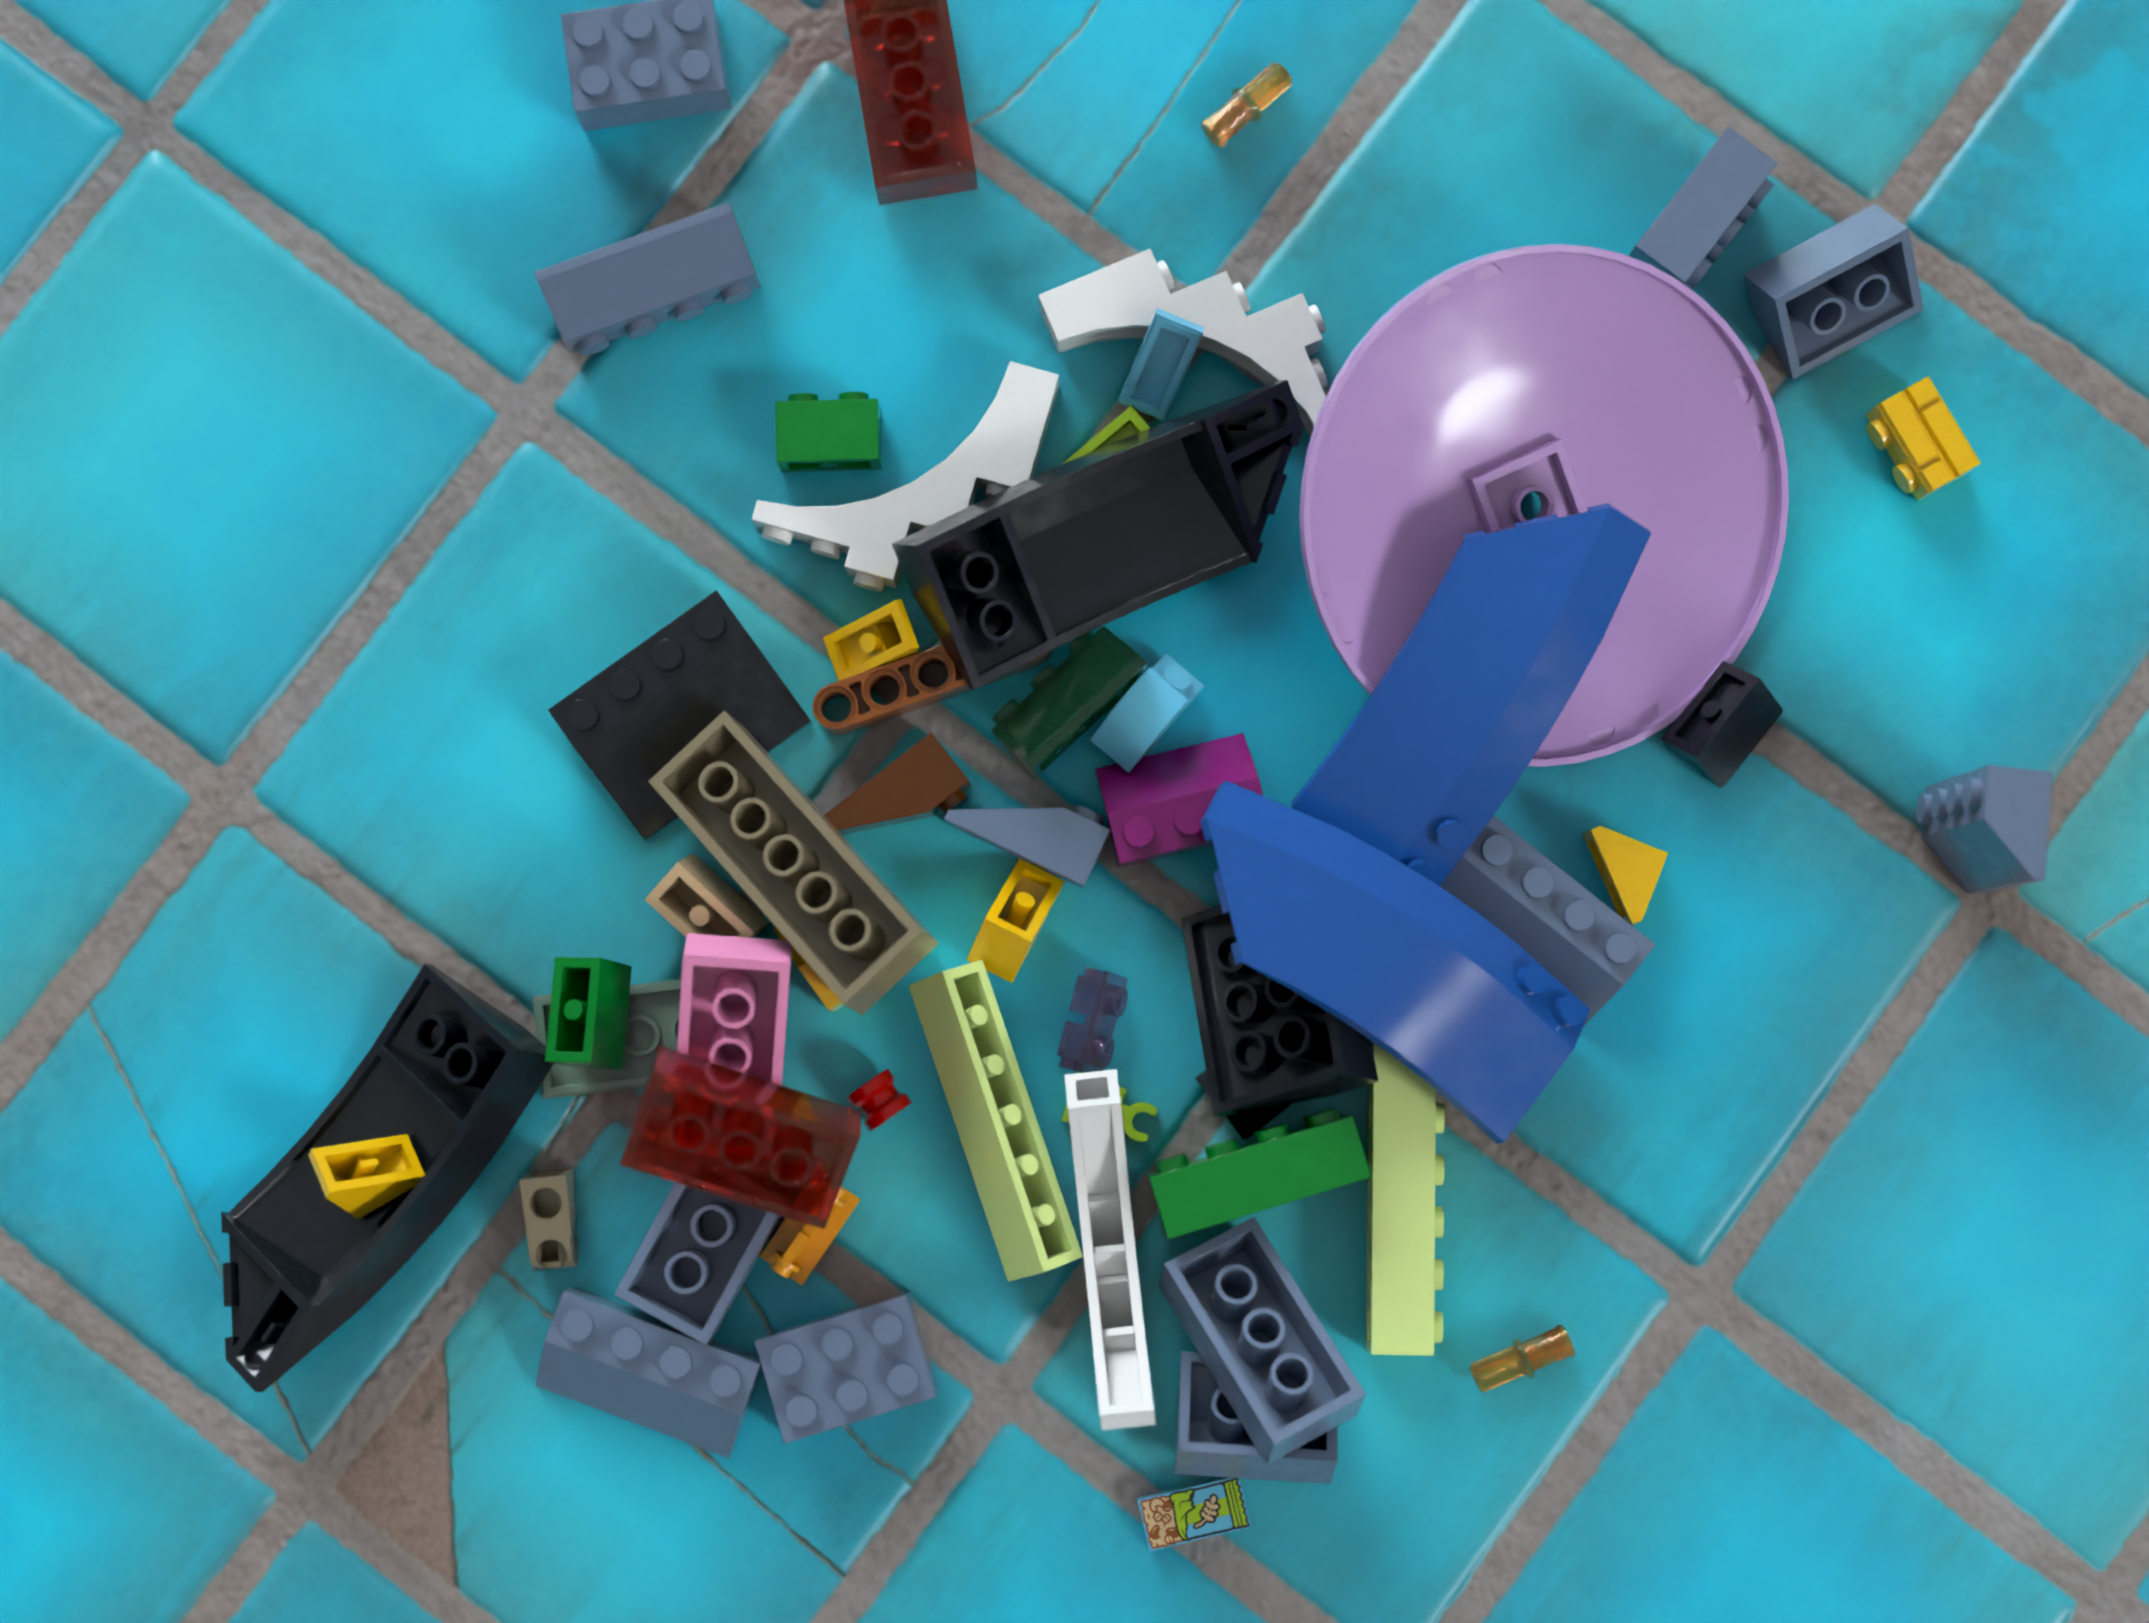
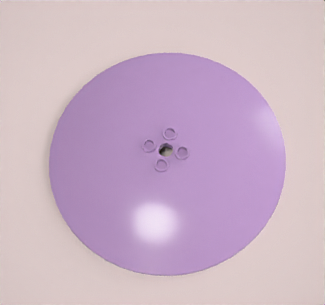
[1299,244,1789,767]

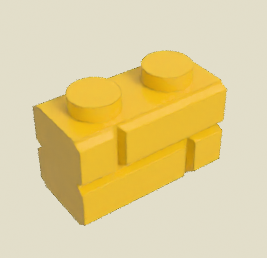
[1866,376,1981,501]

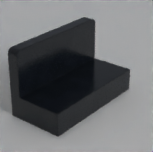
[1661,661,1783,788]

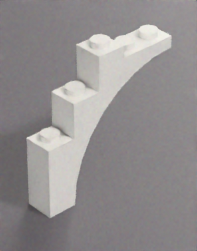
[1038,249,1328,437]
[752,361,1059,592]
[1064,1069,1155,1430]

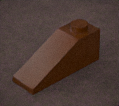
[824,732,971,835]

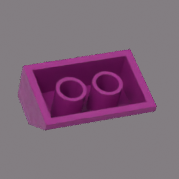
[1095,733,1263,868]

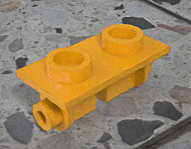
[759,1170,861,1286]

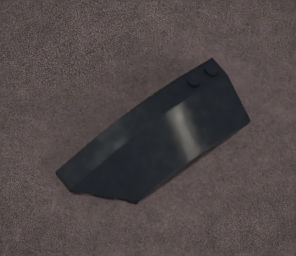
[892,380,1304,690]
[221,963,554,1392]

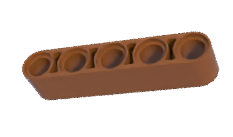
[812,644,1052,735]

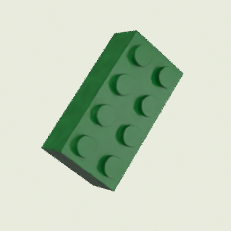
[1147,1108,1372,1239]

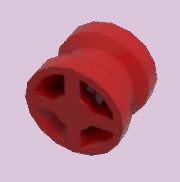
[847,1069,912,1132]

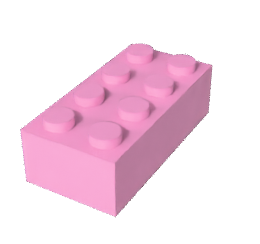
[671,933,792,1159]

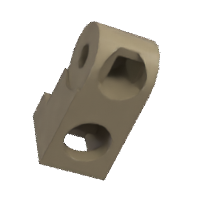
[519,1167,579,1271]

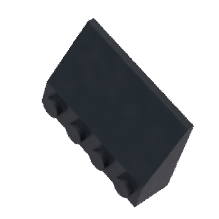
[548,590,811,840]
[1181,904,1378,1117]

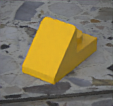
[823,599,919,681]

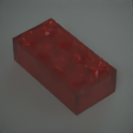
[844,0,978,205]
[620,1046,861,1229]

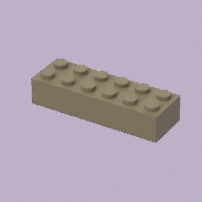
[648,710,939,1015]

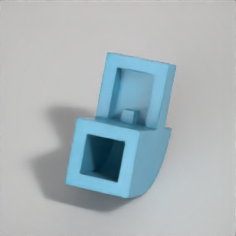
[1090,654,1204,773]

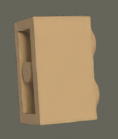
[644,853,769,938]

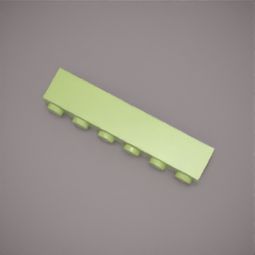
[909,960,1083,1282]
[1365,1041,1445,1356]

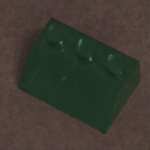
[991,626,1147,780]

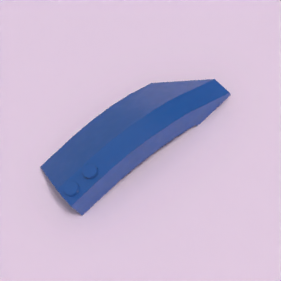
[1291,503,1651,886]
[1200,781,1590,1144]

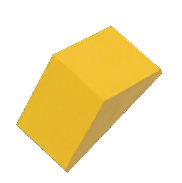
[1582,826,1668,925]
[308,1134,425,1219]

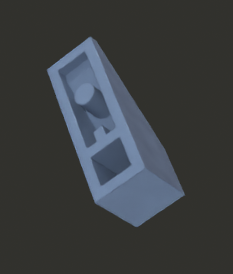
[944,805,1111,889]

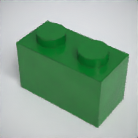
[775,392,882,472]
[545,957,632,1070]

